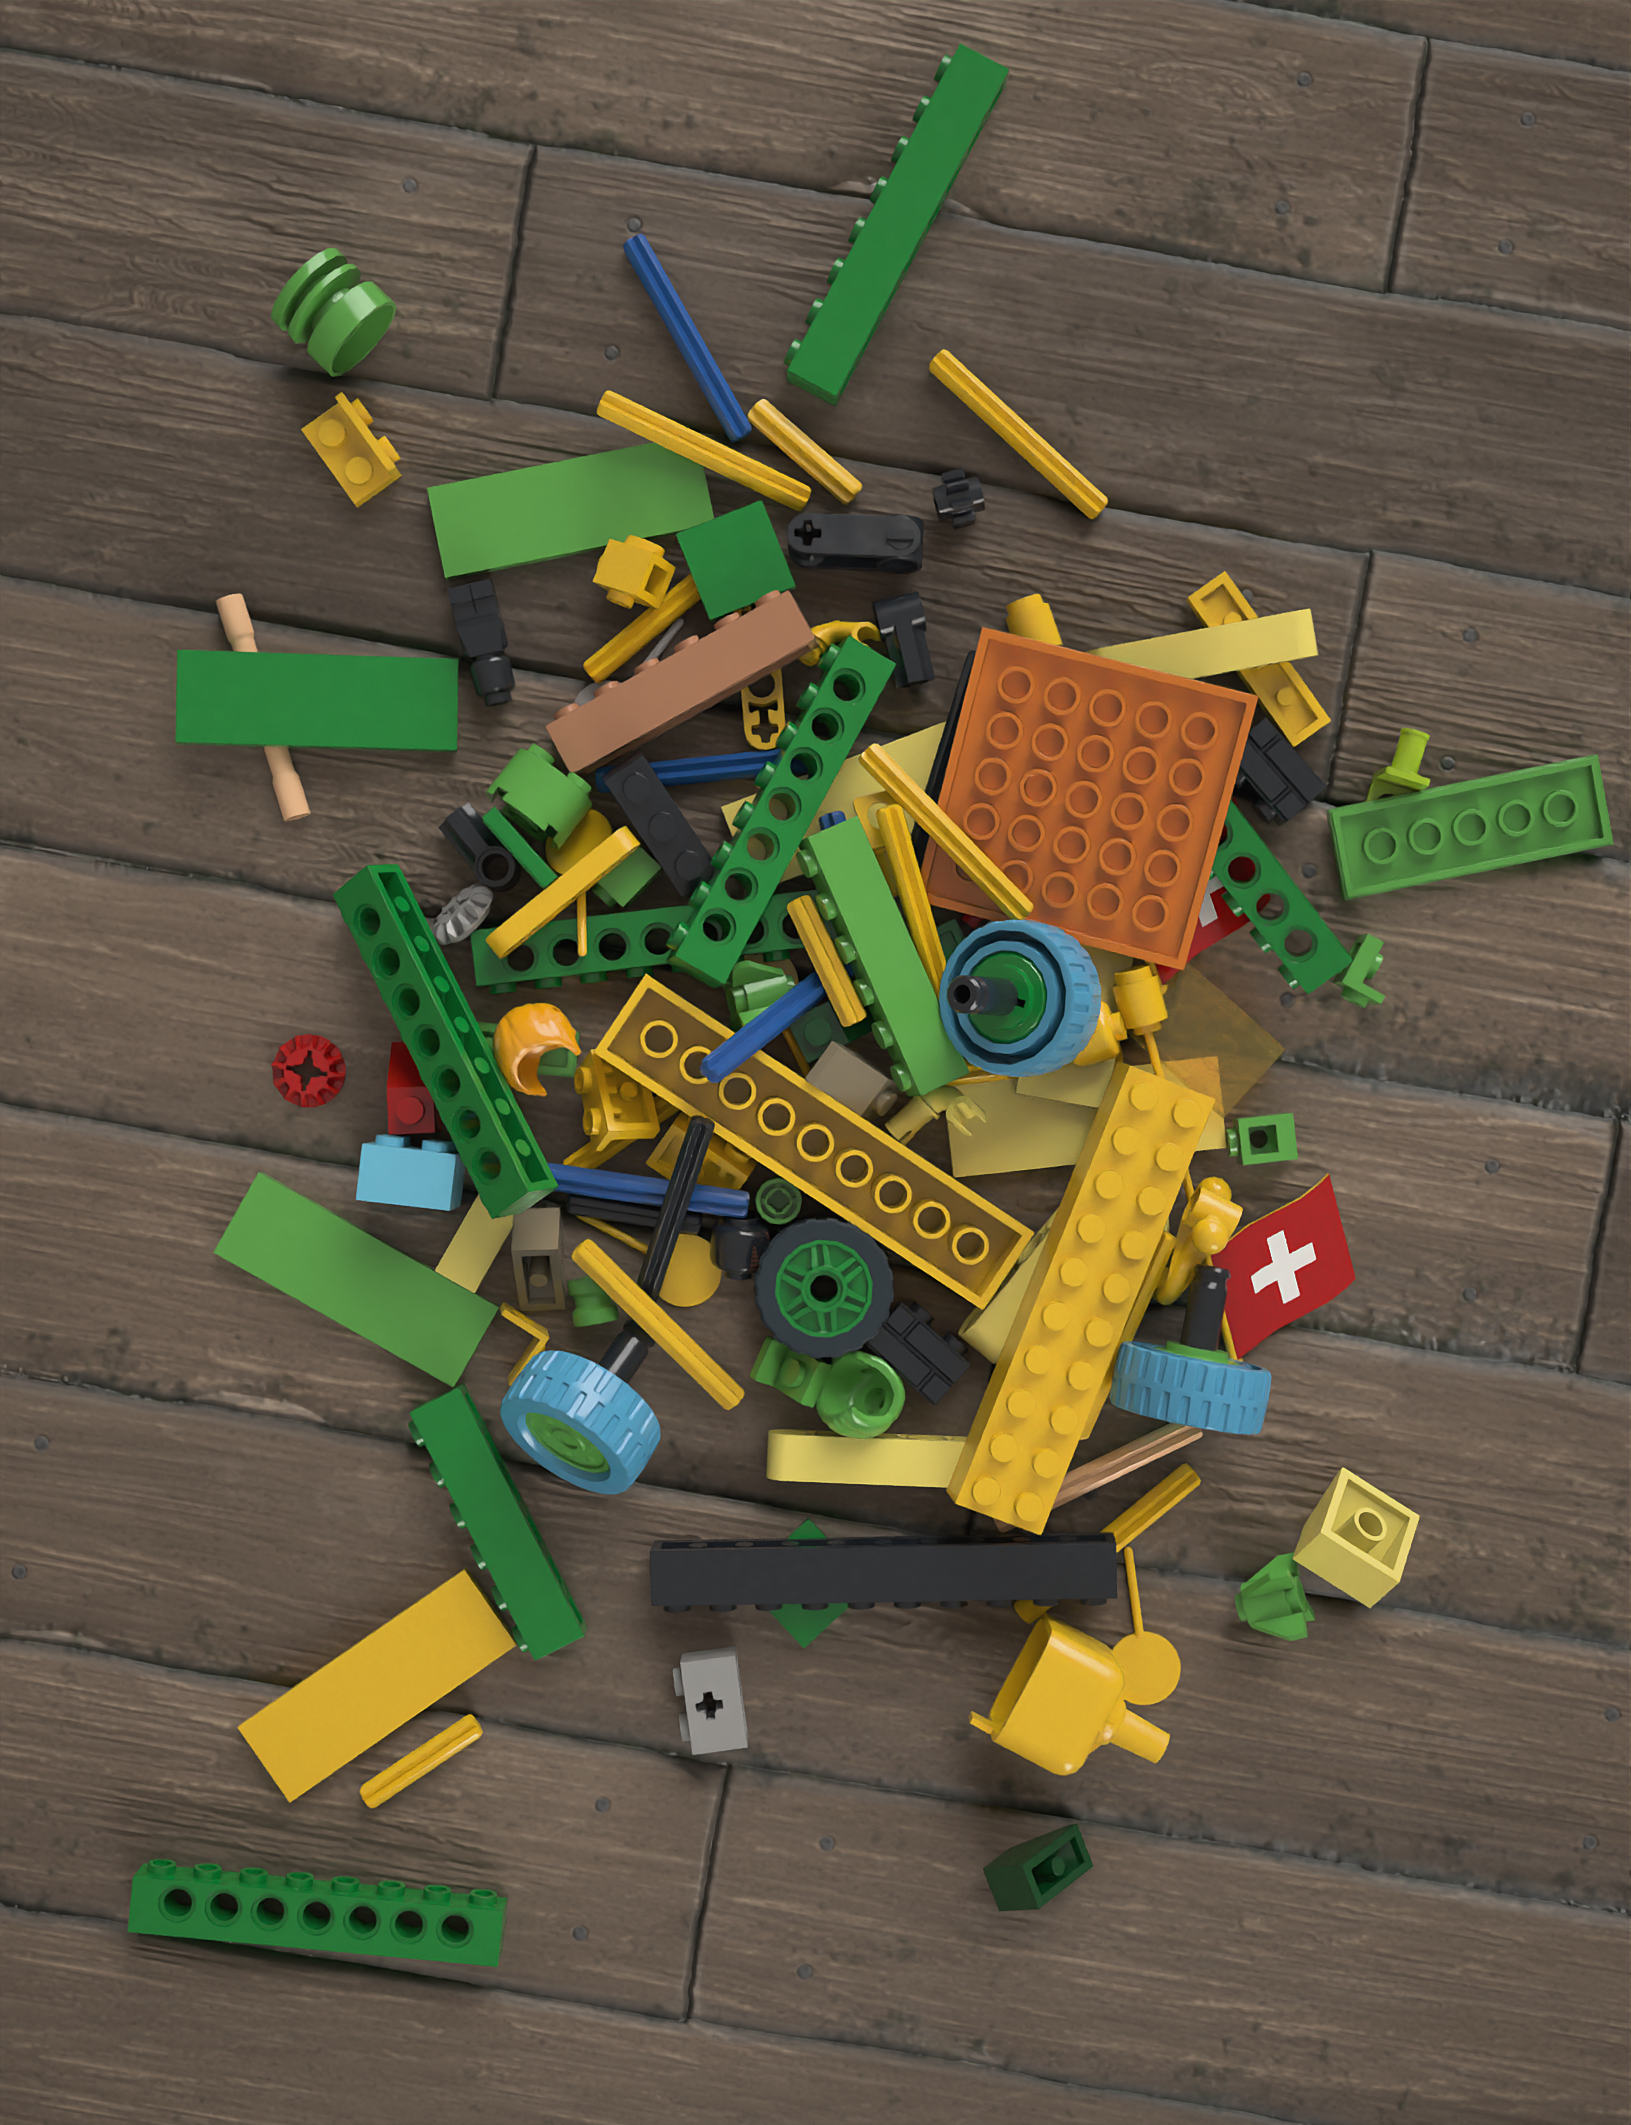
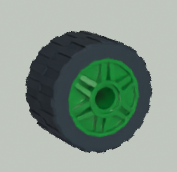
[754,1214,894,1359]

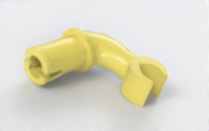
[884,1085,986,1145]

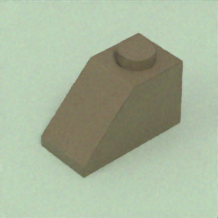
[805,1041,898,1120]
[511,1207,566,1311]

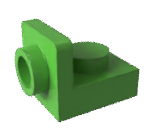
[1332,934,1385,1008]
[750,1336,832,1408]

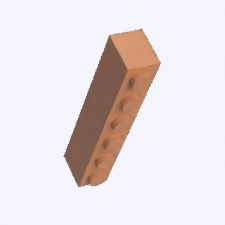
[545,590,820,778]

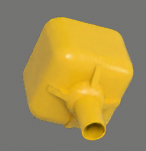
[968,1612,1170,1776]

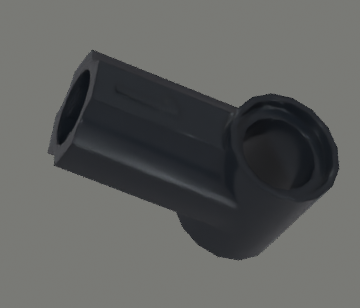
[872,591,935,689]
[438,803,521,892]

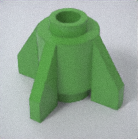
[722,960,795,1033]
[1235,1552,1315,1641]

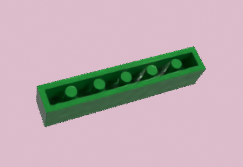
[408,1383,588,1661]

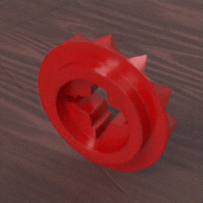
[271,1034,346,1108]

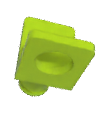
[1365,728,1430,802]

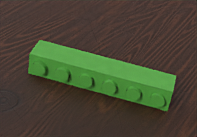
[797,815,970,1097]

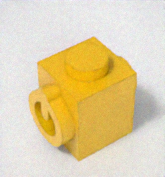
[593,535,676,610]

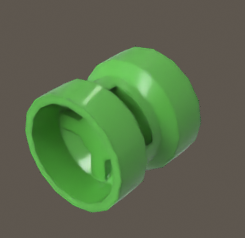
[756,1176,802,1224]
[567,1276,619,1327]

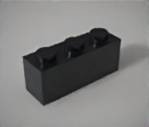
[601,751,716,897]

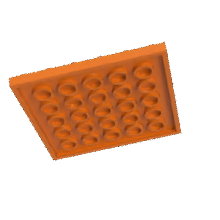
[920,627,1259,970]

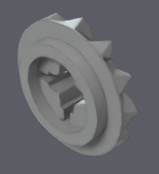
[432,883,493,945]

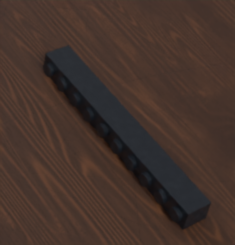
[650,1532,1117,1613]

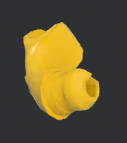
[798,620,881,666]

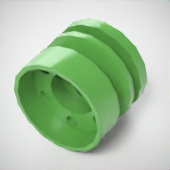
[271,248,397,377]

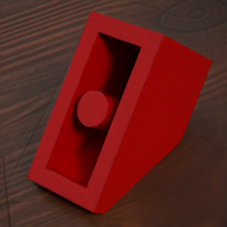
[387,1042,442,1135]

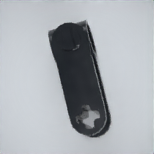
[787,513,924,574]

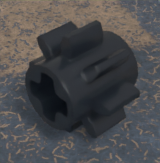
[932,468,985,530]

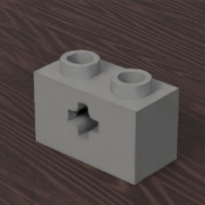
[673,1646,748,1755]

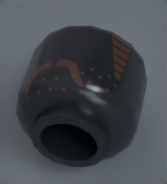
[710,1210,772,1280]

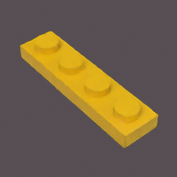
[1185,571,1331,748]

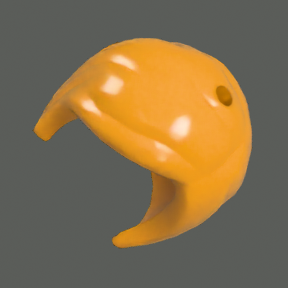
[493,1003,581,1097]

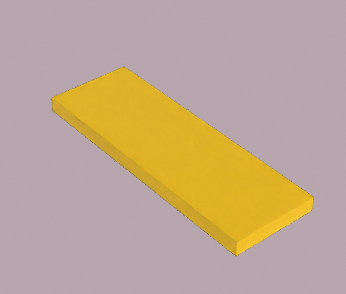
[237,1567,517,1803]

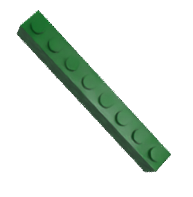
[784,43,1009,407]

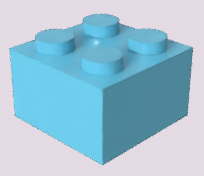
[356,1134,465,1211]

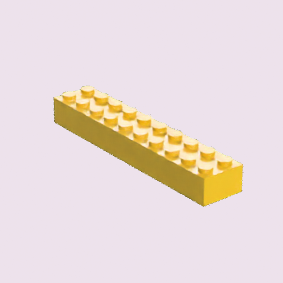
[594,973,1035,1310]
[946,1061,1216,1535]

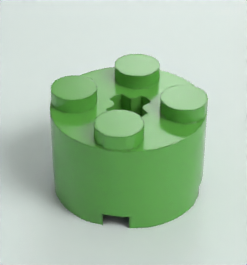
[485,743,593,850]

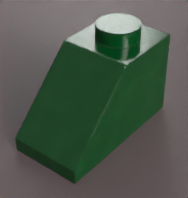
[789,1001,875,1063]
[983,1824,1093,1912]

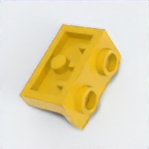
[301,392,402,508]
[574,1049,660,1151]
[646,1111,758,1216]

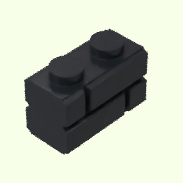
[1234,718,1327,826]
[865,1300,971,1406]

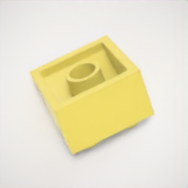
[1292,1468,1420,1608]

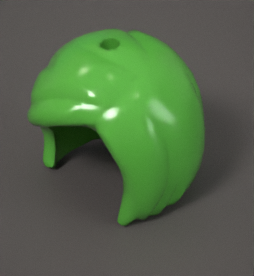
[815,1350,905,1439]

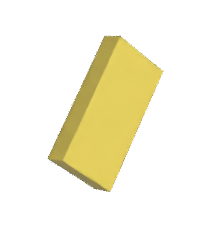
[435,1194,513,1294]

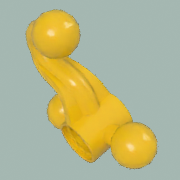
[1152,1176,1243,1305]

